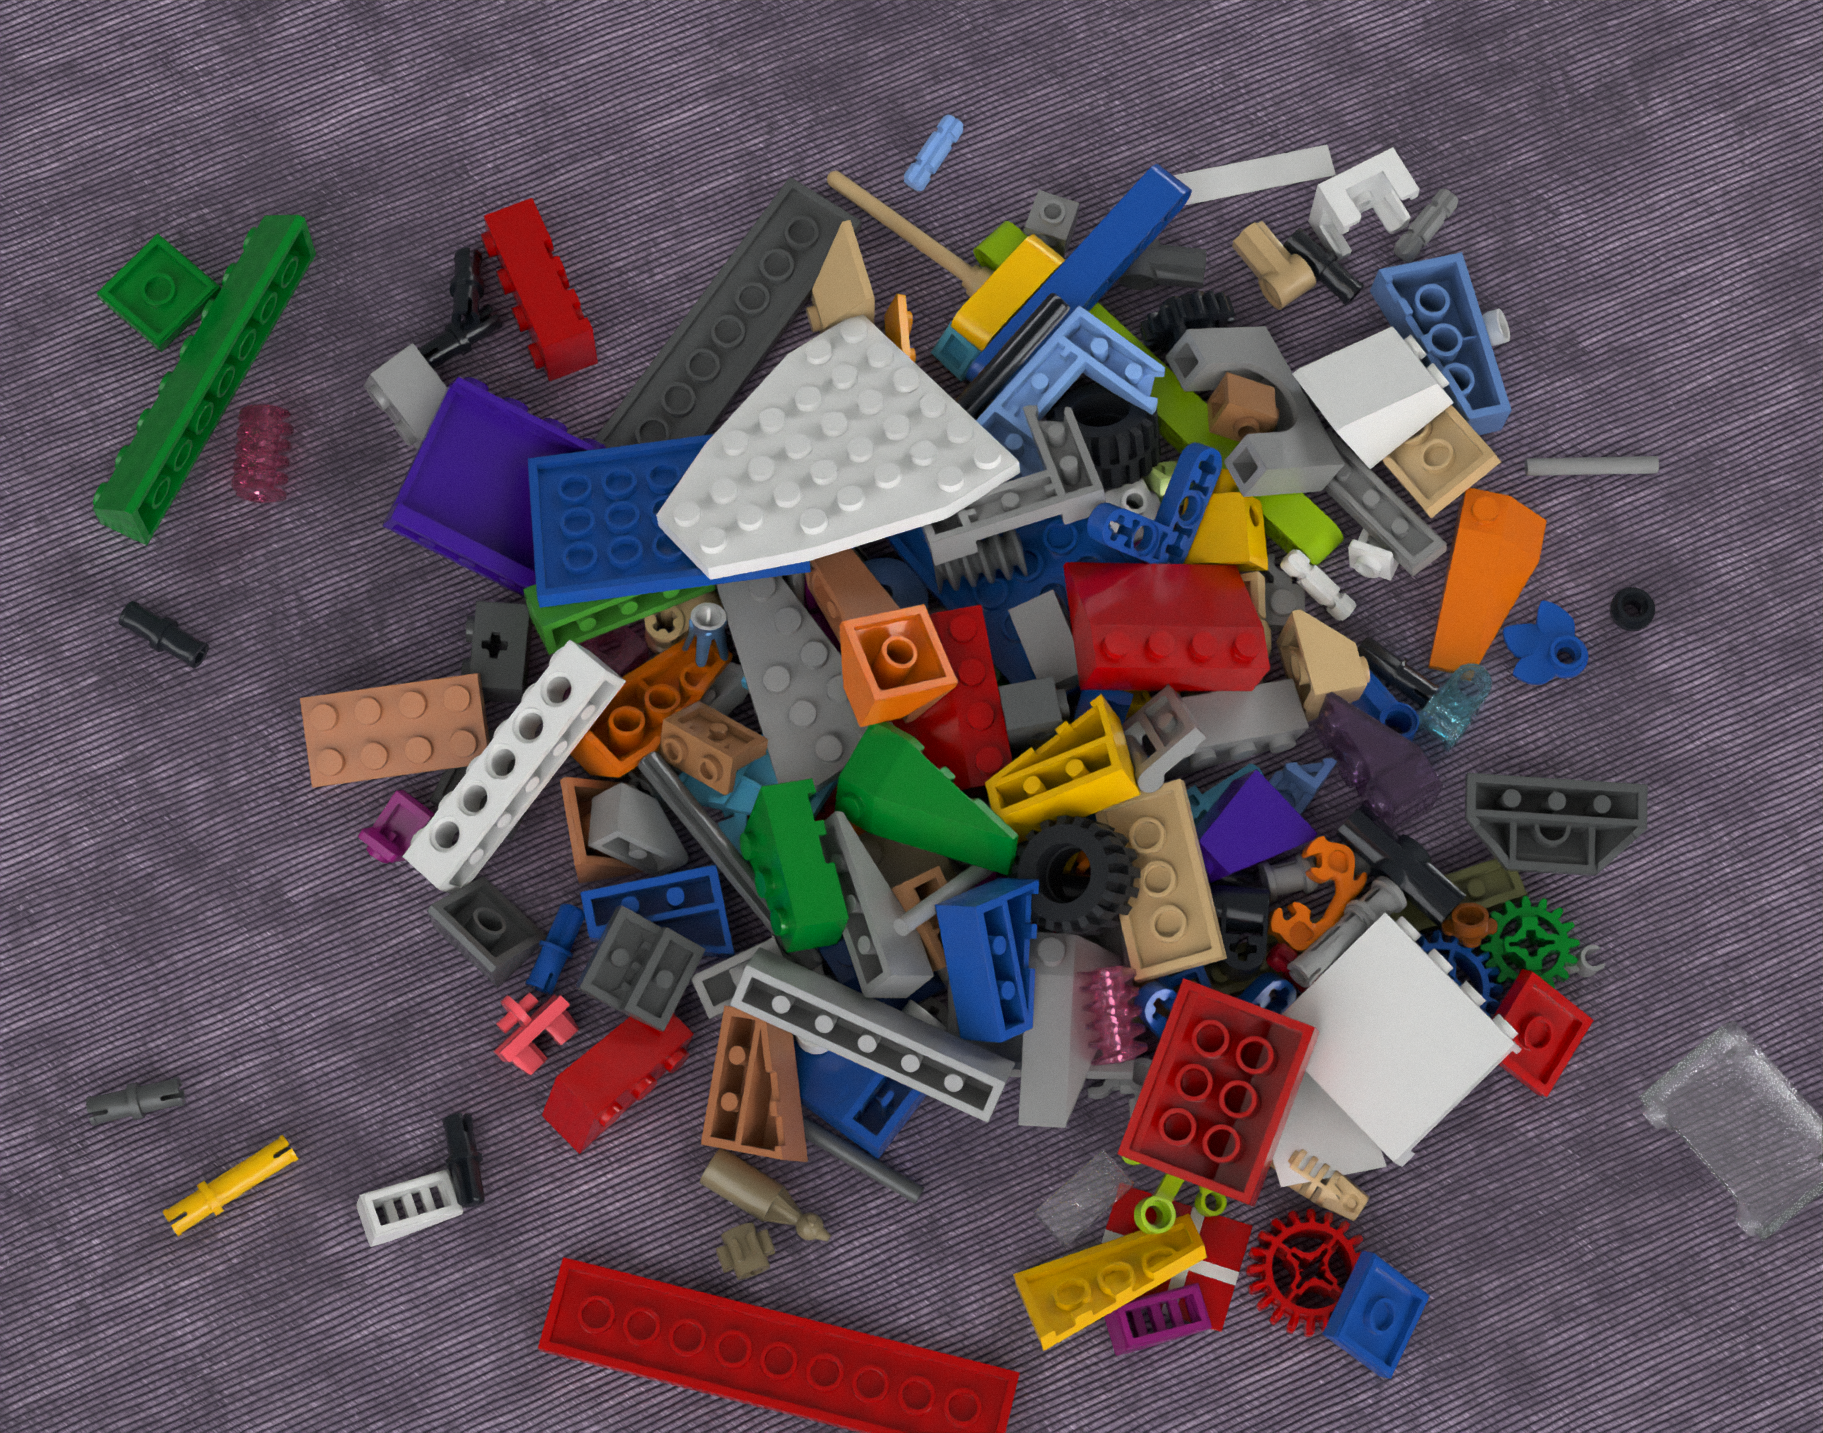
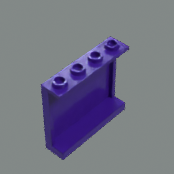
[382,377,606,597]

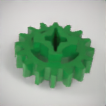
[1477,896,1580,989]

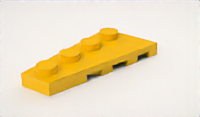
[1013,1214,1207,1351]

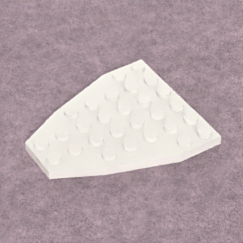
[656,315,1020,580]

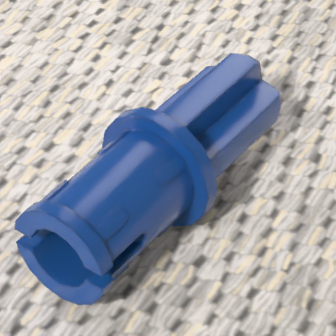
[525,903,585,996]

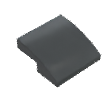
[575,905,706,1031]

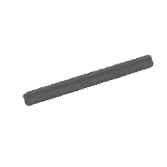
[638,751,824,971]

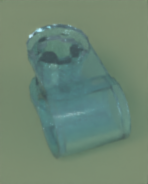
[1418,663,1492,752]

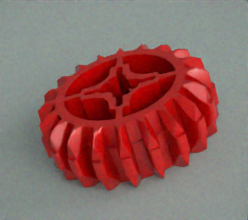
[1246,1209,1369,1337]

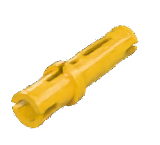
[162,1134,298,1237]

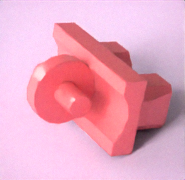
[493,992,579,1075]

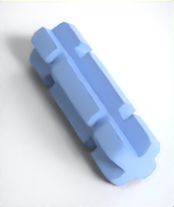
[904,114,963,192]

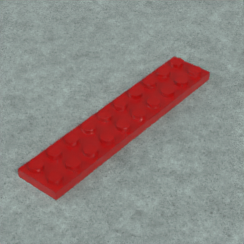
[538,1257,1020,1433]

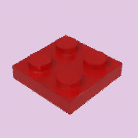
[1492,969,1594,1097]

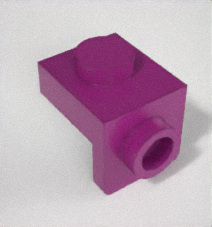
[358,790,435,864]

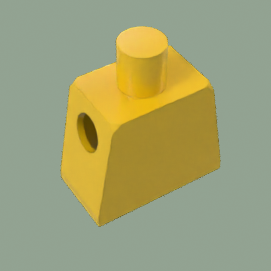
[1182,469,1268,572]

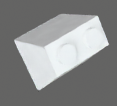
[1292,326,1454,469]

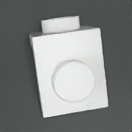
[1348,528,1399,581]

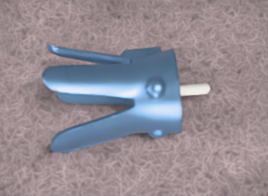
[682,603,728,667]

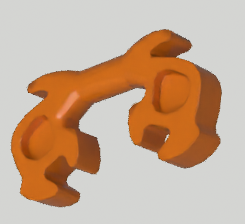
[1267,836,1367,953]

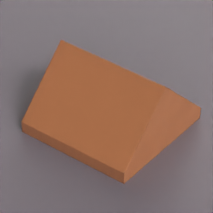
[560,777,644,884]

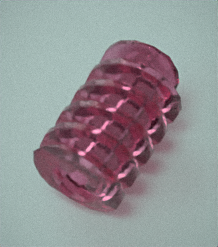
[231,404,294,503]
[1077,965,1148,1066]

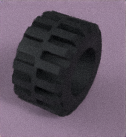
[1046,382,1161,489]
[1012,815,1141,936]

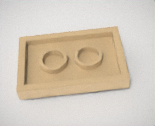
[1381,405,1501,518]

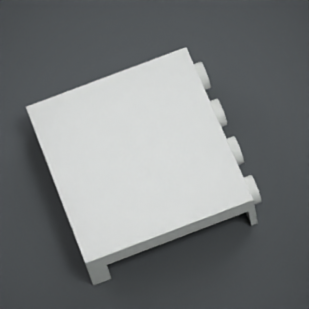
[1281,913,1522,1167]

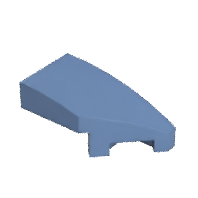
[1269,758,1337,815]

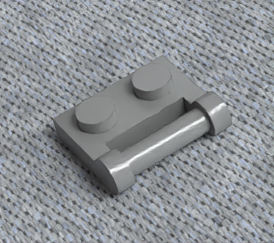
[1122,684,1206,793]

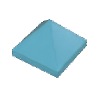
[931,321,981,381]

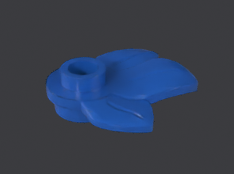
[1502,600,1588,685]

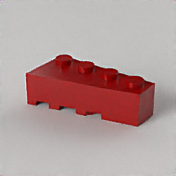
[480,198,598,382]

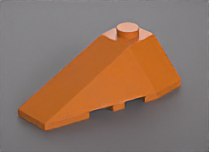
[1428,488,1547,677]
[570,635,732,778]

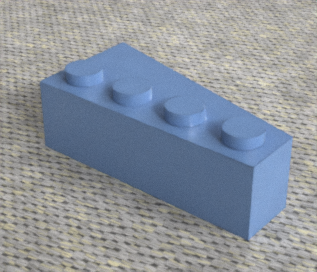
[1370,252,1512,435]

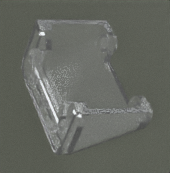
[1638,1021,1823,1241]

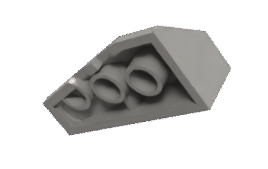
[1018,932,1121,1128]

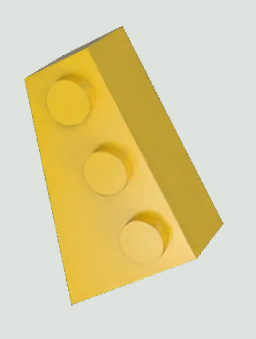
[985,694,1141,843]

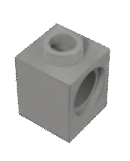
[1024,190,1080,258]

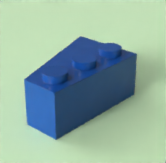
[580,865,735,959]
[935,878,1039,1043]

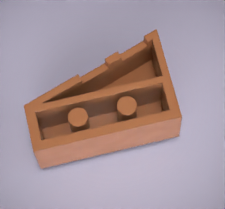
[701,1005,808,1162]

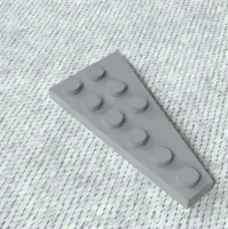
[716,576,894,798]

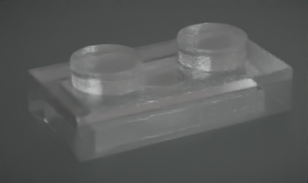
[1034,1149,1134,1249]

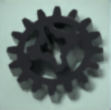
[1139,290,1236,353]

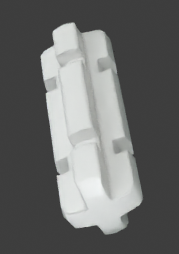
[1280,549,1356,621]

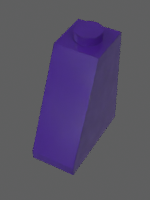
[1195,769,1318,884]

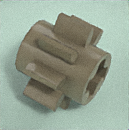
[716,1222,775,1280]

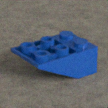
[794,1040,927,1160]

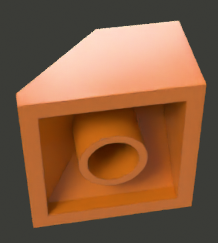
[839,604,958,727]

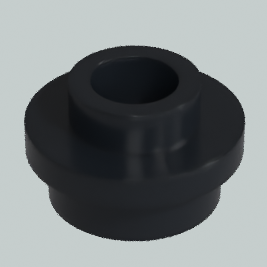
[1610,587,1655,632]

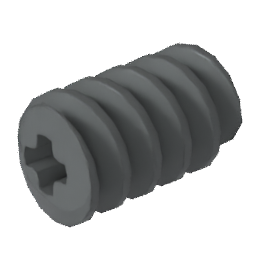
[931,529,1028,594]

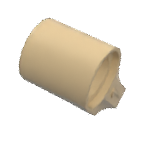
[1232,221,1316,310]

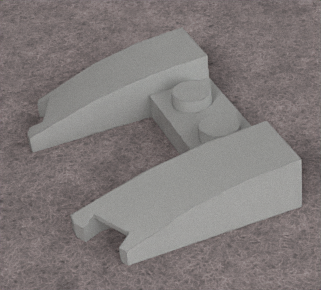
[921,405,1106,566]

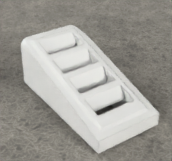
[357,1169,463,1247]

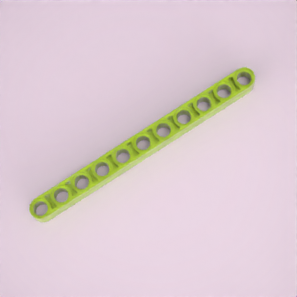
[973,221,1344,566]

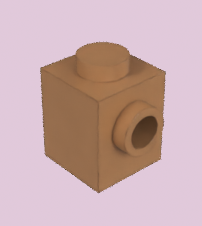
[1207,372,1279,442]

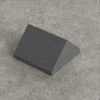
[427,876,547,988]

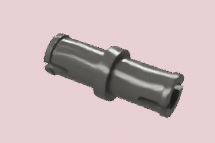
[86,1076,186,1126]

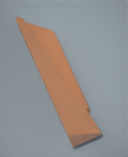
[805,548,958,723]

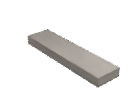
[1324,430,1447,577]

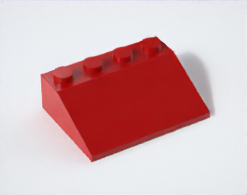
[1063,562,1270,691]
[891,605,1012,799]
[1117,978,1320,1207]

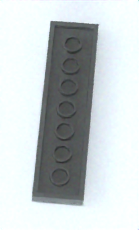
[594,177,861,448]

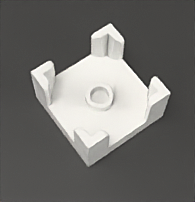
[1308,147,1420,262]

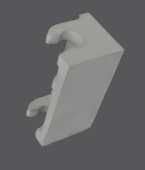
[1008,589,1079,692]

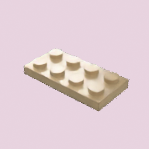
[1095,779,1227,983]

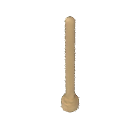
[827,171,994,297]

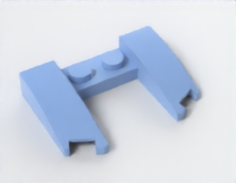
[976,305,1165,479]

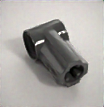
[1119,238,1207,290]

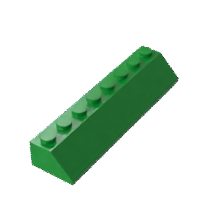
[93,214,316,546]

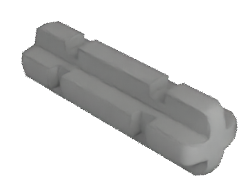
[1393,189,1459,263]

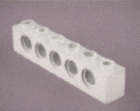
[402,640,626,894]

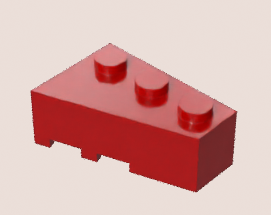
[541,1013,694,1154]

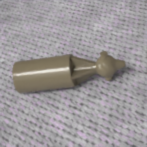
[700,1148,831,1242]

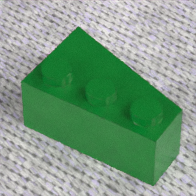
[740,778,849,953]

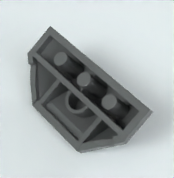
[1465,773,1648,876]

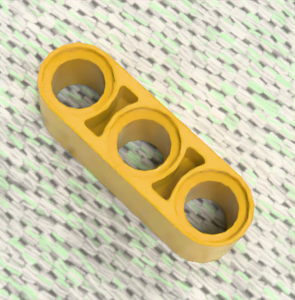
[951,234,1065,352]

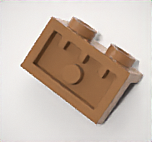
[659,701,768,795]

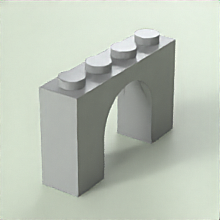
[1165,326,1345,497]

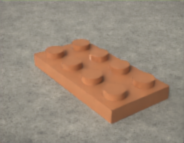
[300,673,490,788]

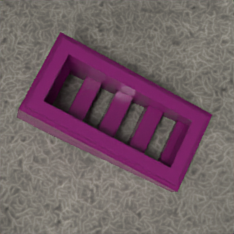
[1104,1283,1212,1356]

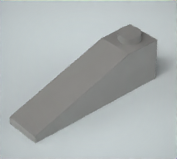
[819,811,934,998]

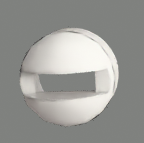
[1482,308,1510,346]

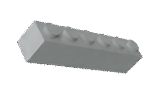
[730,947,1015,1123]

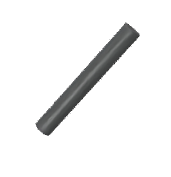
[803,1117,925,1204]

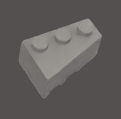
[363,343,447,450]
[1142,678,1309,780]

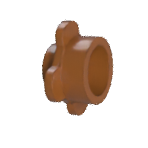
[1442,903,1498,948]

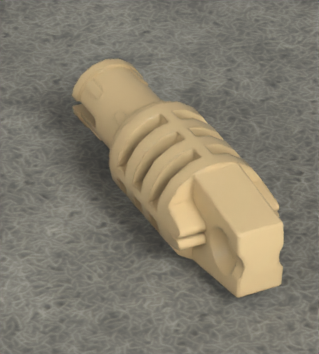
[1270,1149,1369,1221]

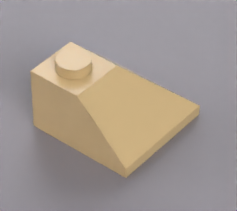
[806,220,875,334]
[1276,609,1370,722]

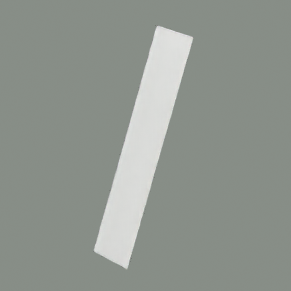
[1173,145,1336,205]

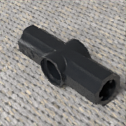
[1336,803,1466,926]

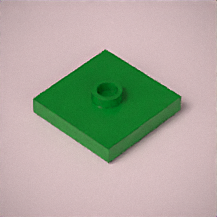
[97,233,221,352]

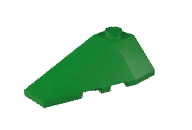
[834,722,1019,876]

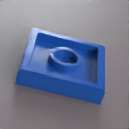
[1322,1250,1430,1379]

